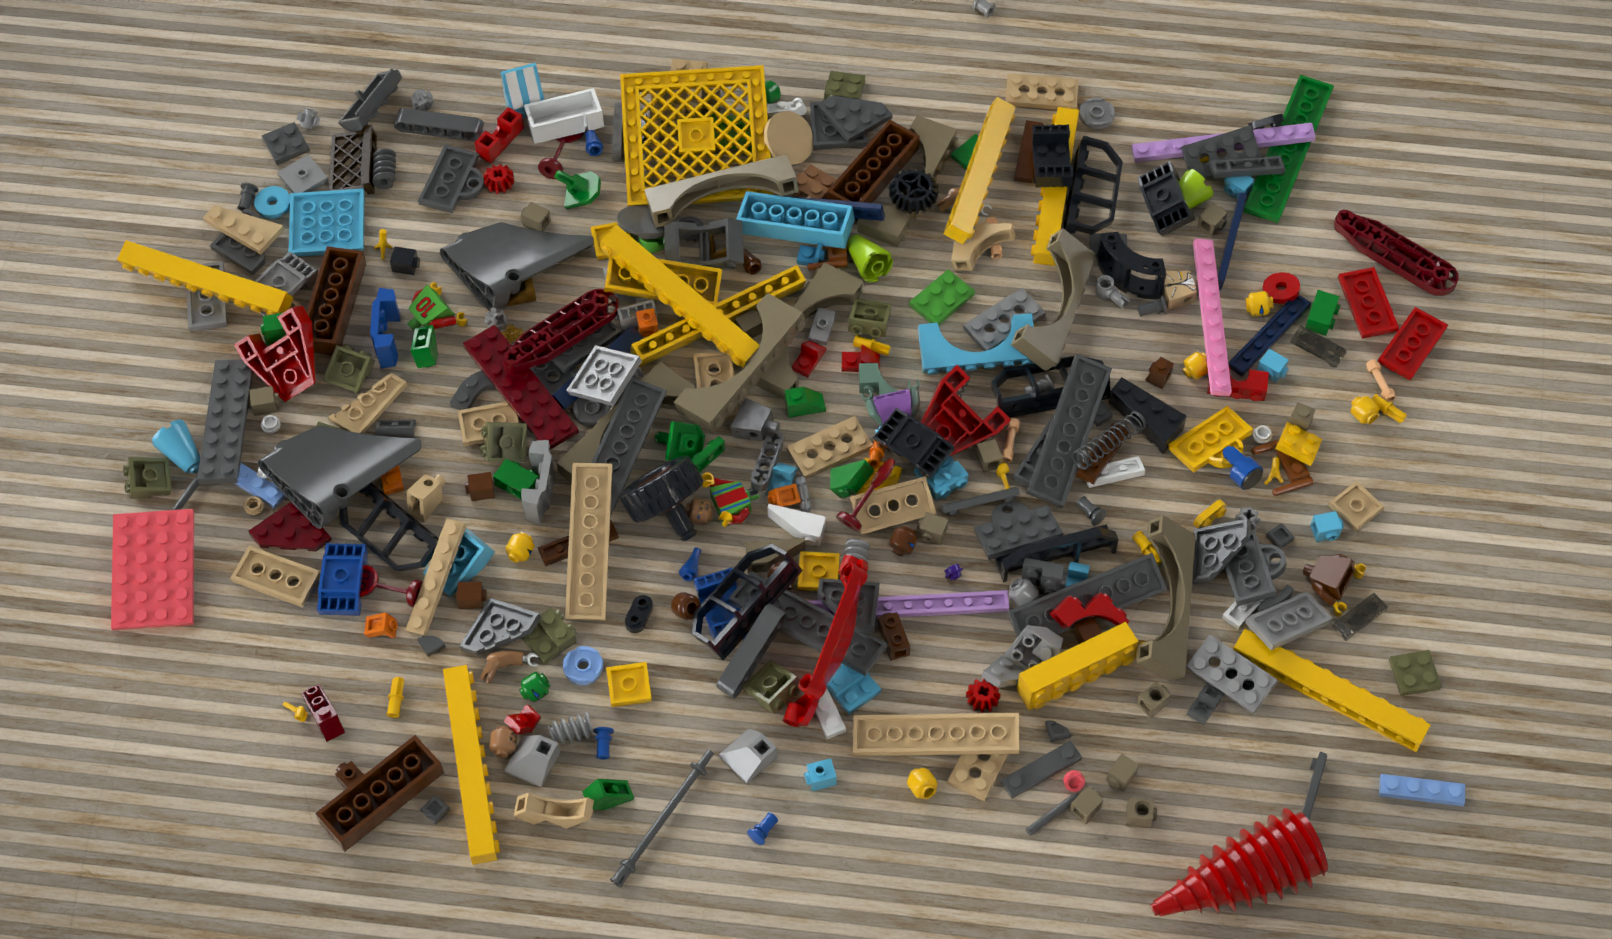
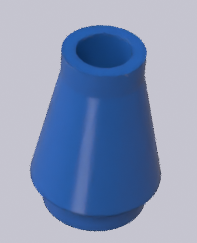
[585,130,603,156]

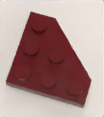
[248,502,332,552]

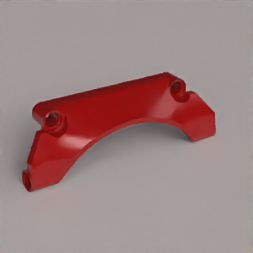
[782,555,868,727]

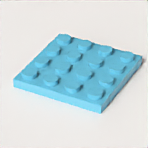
[288,188,365,257]

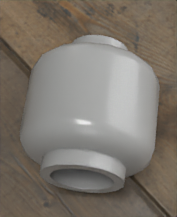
[1009,578,1039,606]

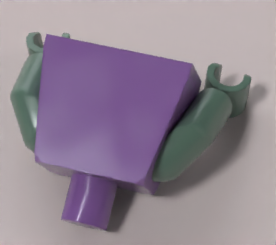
[861,380,920,425]

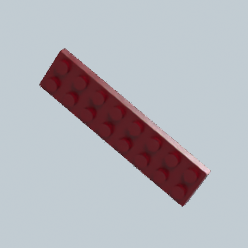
[463,324,579,450]

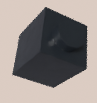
[390,246,420,275]

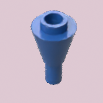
[679,547,701,581]

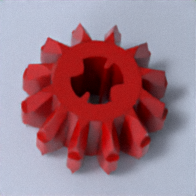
[483,163,515,195]
[966,679,1001,713]

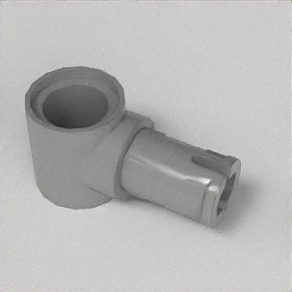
[1096,275,1130,309]

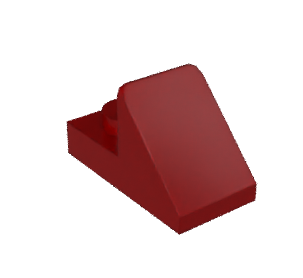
[792,341,827,378]
[841,345,880,372]

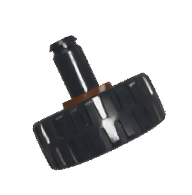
[619,455,703,542]

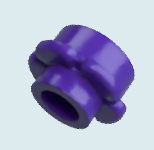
[944,564,963,581]

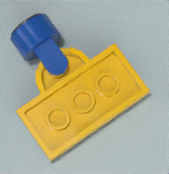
[1168,406,1263,490]

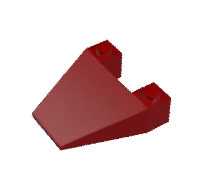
[234,306,316,402]
[921,365,1011,456]

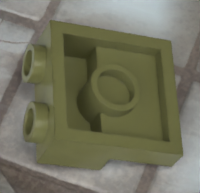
[824,71,865,100]
[848,298,892,338]
[323,344,375,394]
[480,422,527,462]
[123,457,172,499]
[521,607,576,665]
[742,660,800,714]

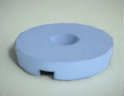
[563,646,604,685]

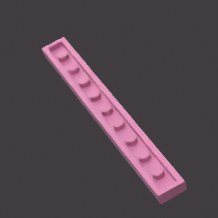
[1193,238,1232,396]

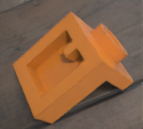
[636,308,658,337]
[381,465,404,495]
[767,483,801,507]
[364,612,398,638]

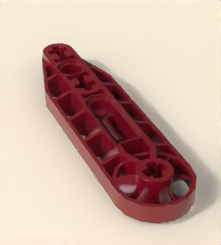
[1334,210,1459,296]
[503,289,619,375]

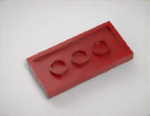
[1338,267,1399,339]
[1377,307,1448,381]

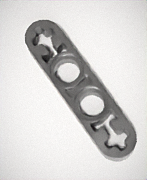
[612,102,623,161]
[751,432,783,492]

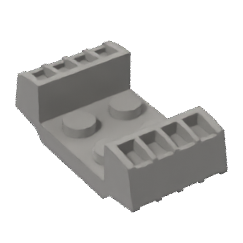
[255,252,318,316]
[603,268,658,331]
[521,440,555,524]

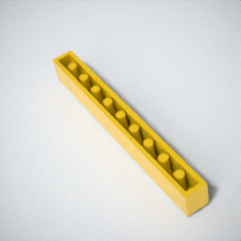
[943,97,1016,244]
[1031,107,1079,266]
[600,225,760,368]
[117,240,294,315]
[630,265,806,368]
[1233,629,1431,753]
[443,665,500,865]

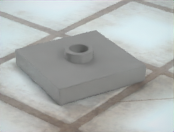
[278,154,328,193]

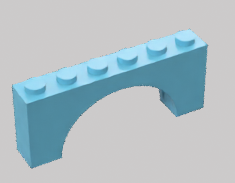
[917,313,1034,375]

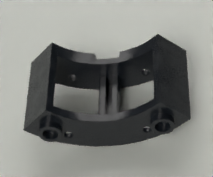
[1096,231,1166,300]

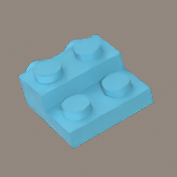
[914,456,969,501]
[826,663,881,715]

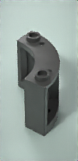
[664,217,744,269]

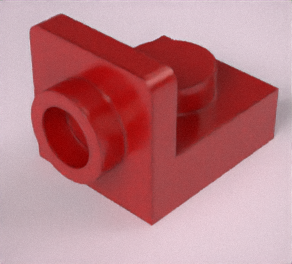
[504,705,541,734]

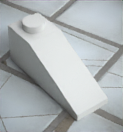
[768,504,826,546]

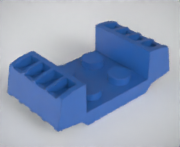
[370,288,401,369]
[317,543,368,616]
[694,567,747,640]

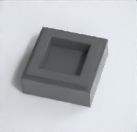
[1266,523,1295,549]
[420,795,451,825]

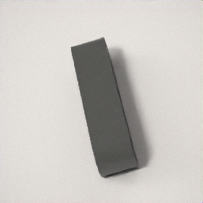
[394,108,484,141]
[716,603,787,699]

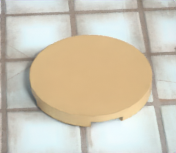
[764,111,813,166]

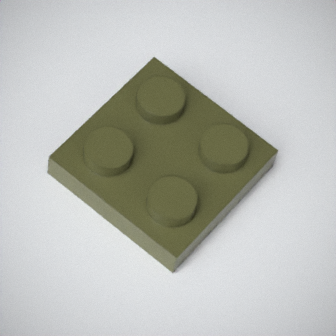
[1389,650,1442,696]

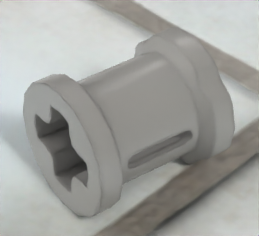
[972,0,996,18]

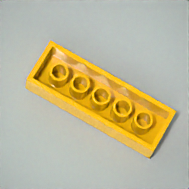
[604,256,722,305]
[1017,622,1138,710]

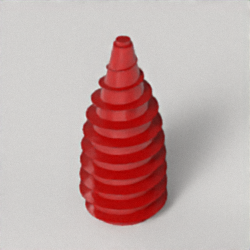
[1150,808,1328,916]

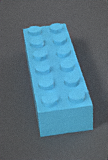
[736,191,855,249]

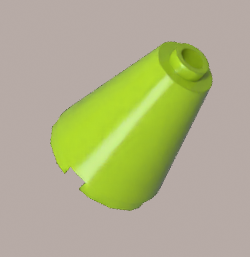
[1179,169,1214,209]
[847,234,894,282]

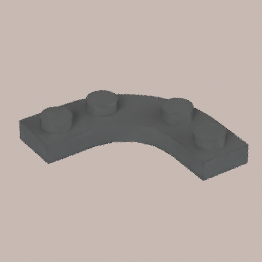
[450,370,496,410]

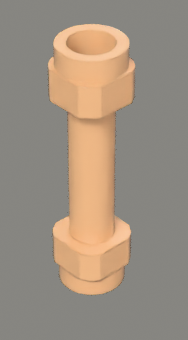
[986,217,1002,259]
[1366,359,1396,402]
[1002,418,1020,463]

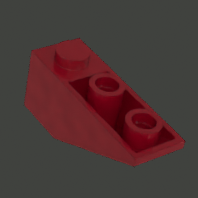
[301,684,345,742]

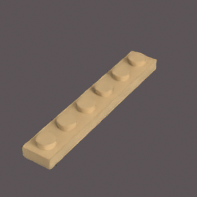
[405,518,467,636]

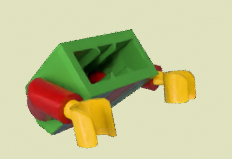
[407,282,467,331]
[701,472,759,527]

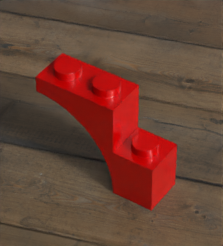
[1050,593,1130,628]

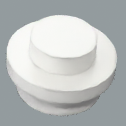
[261,415,281,434]
[1252,425,1272,444]

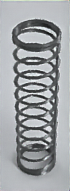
[1073,411,1146,470]

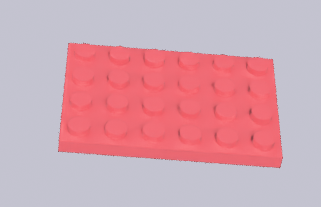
[111,509,194,630]

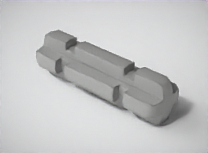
[795,476,811,512]

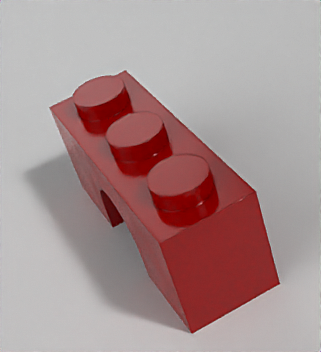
[474,107,524,164]
[1207,367,1269,401]

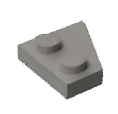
[981,656,1025,688]

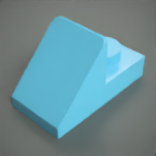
[766,462,798,496]
[1065,561,1090,587]

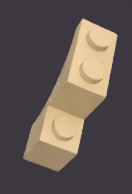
[951,223,1015,271]
[514,792,594,829]

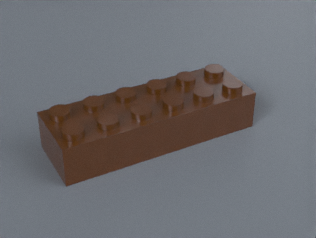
[827,119,920,221]
[307,246,366,355]
[315,735,444,852]

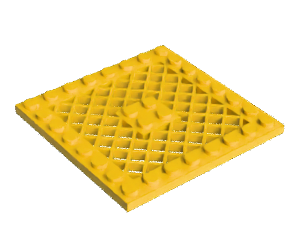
[620,65,774,207]

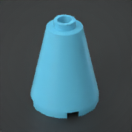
[152,419,200,474]

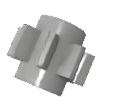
[411,89,434,111]
[297,108,321,129]
[483,308,508,331]
[1235,507,1261,531]

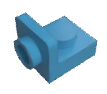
[797,243,825,266]

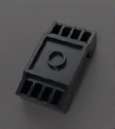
[1031,124,1073,188]
[1137,161,1195,236]
[873,407,955,480]

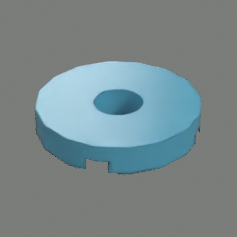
[254,186,290,219]

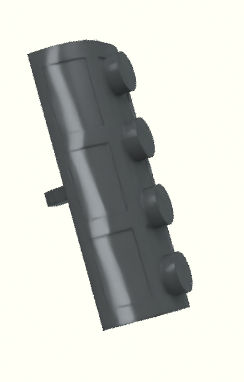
[338,69,402,132]

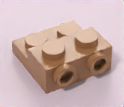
[792,164,837,199]

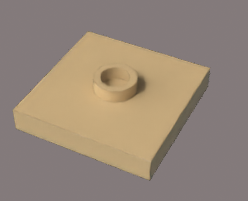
[1328,481,1385,532]

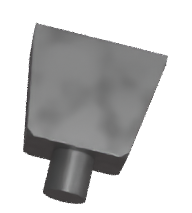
[731,398,780,441]

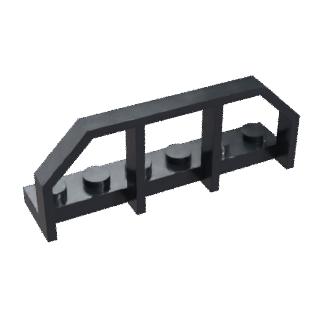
[1063,135,1123,235]
[991,356,1111,418]
[339,483,439,571]
[995,524,1119,583]
[692,544,803,661]

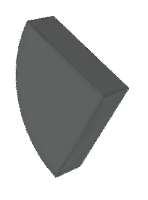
[417,636,446,657]
[1045,720,1071,742]

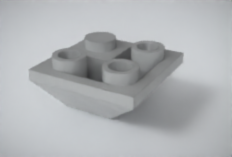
[1004,625,1063,670]
[719,729,777,784]
[504,735,560,788]

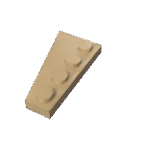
[203,205,285,255]
[328,372,407,434]

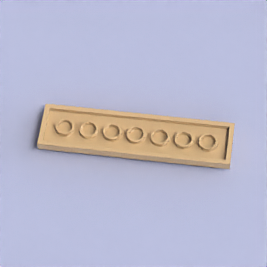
[565,463,613,621]
[853,713,1020,756]

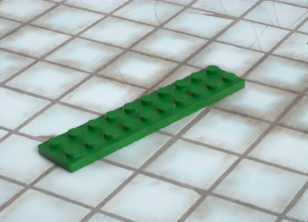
[1243,75,1334,223]

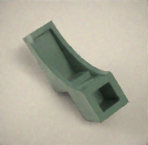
[859,363,898,395]

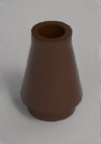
[743,249,762,275]

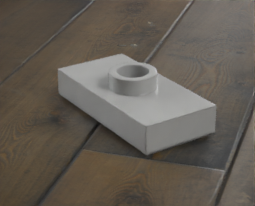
[808,308,836,346]

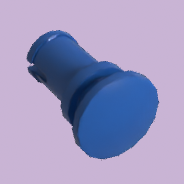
[593,727,614,760]
[747,812,778,845]

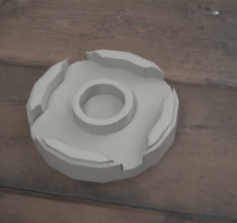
[1079,97,1115,129]
[573,397,611,427]

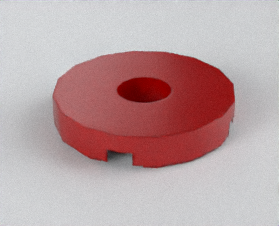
[1262,272,1301,304]

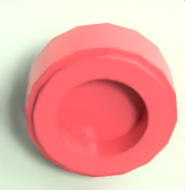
[1063,770,1085,792]

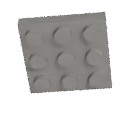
[566,345,642,406]

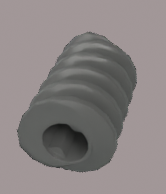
[372,148,396,189]

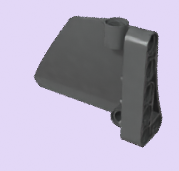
[440,222,594,312]
[258,426,421,529]

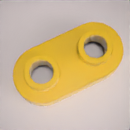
[1193,499,1227,528]

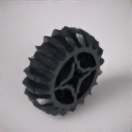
[889,168,939,214]

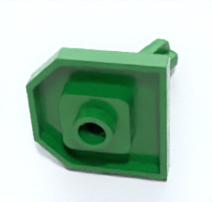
[554,170,601,209]
[655,421,705,461]

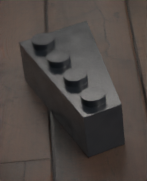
[1109,377,1187,454]

